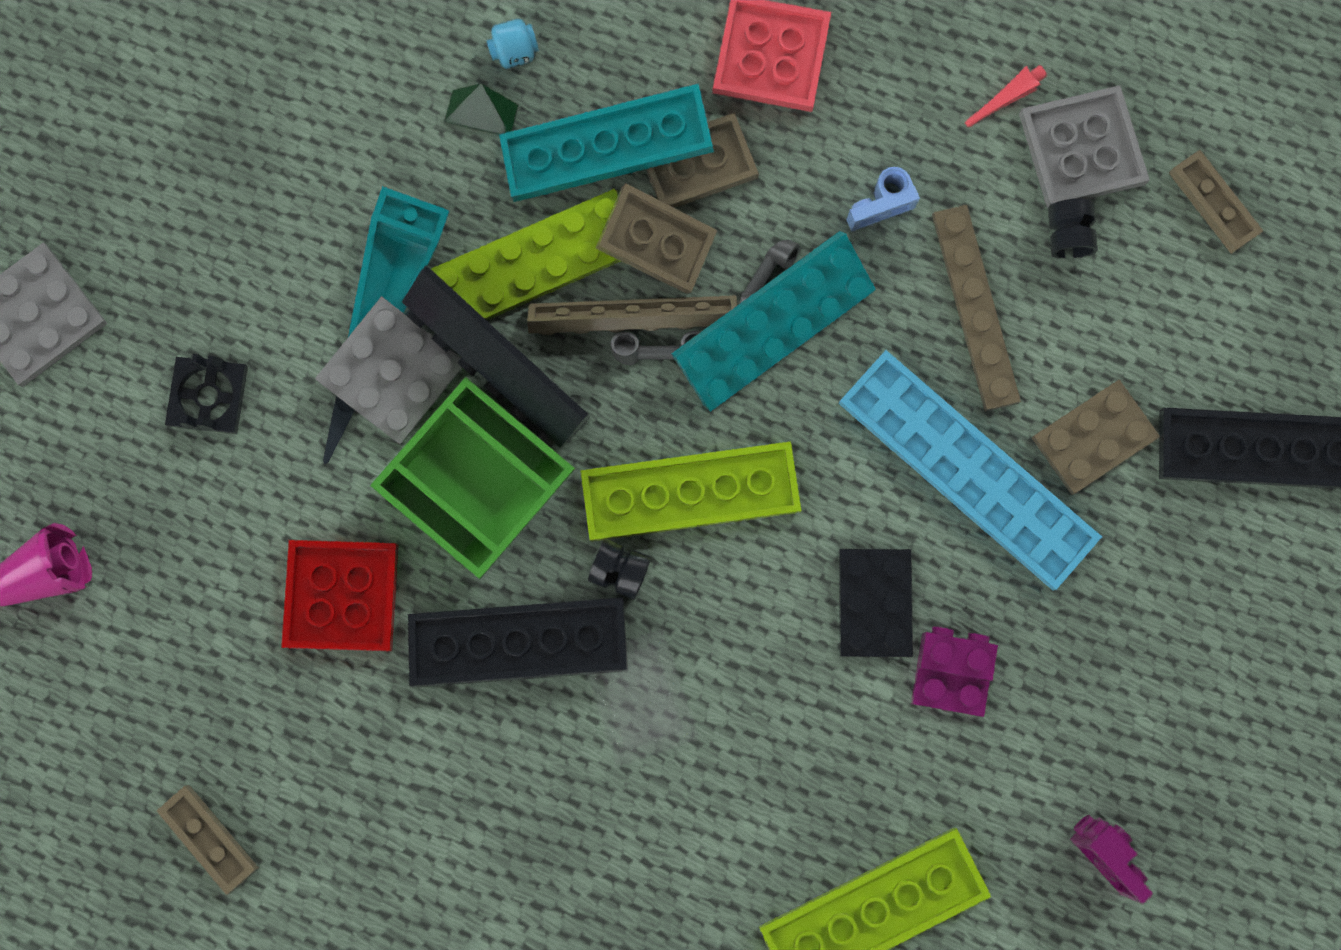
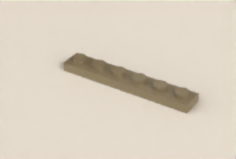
[932,205,1021,411]
[527,295,738,335]

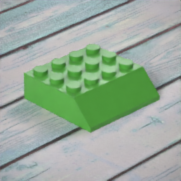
[370,377,575,579]

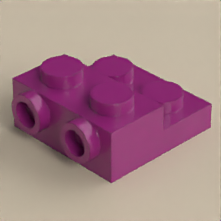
[911,627,998,717]
[1070,815,1153,904]

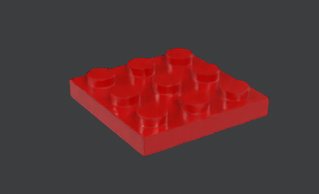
[281,540,399,652]

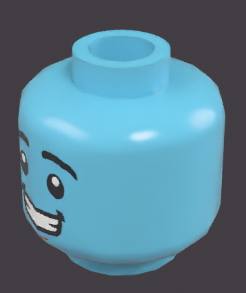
[486,18,539,69]

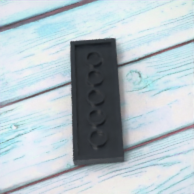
[1159,407,1341,489]
[408,597,628,688]

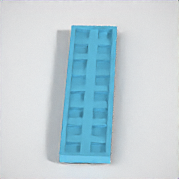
[838,350,1102,591]

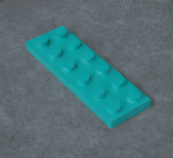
[499,83,714,202]
[671,231,876,412]

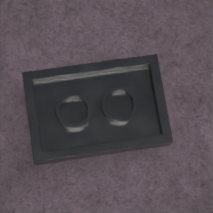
[839,549,913,657]

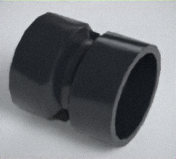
[1048,198,1098,258]
[588,539,652,600]

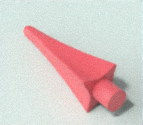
[965,65,1047,127]

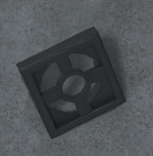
[165,354,248,434]

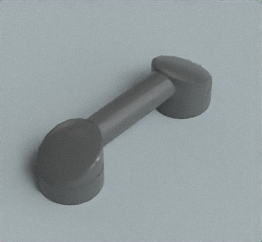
[740,240,800,303]
[611,331,700,365]

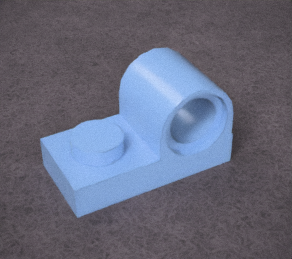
[846,167,920,232]

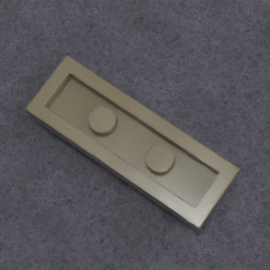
[1169,150,1263,254]
[157,785,259,895]

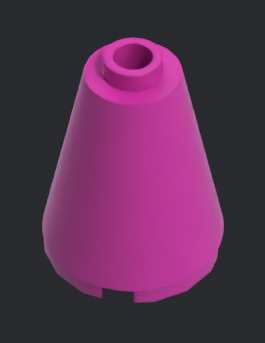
[0,523,92,607]

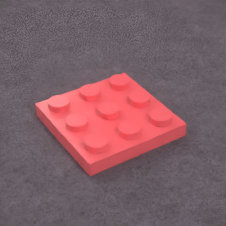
[712,0,831,112]

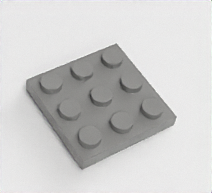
[1019,85,1150,209]
[0,243,107,387]
[315,296,462,445]

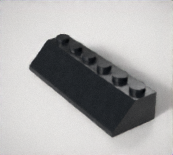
[402,265,590,448]

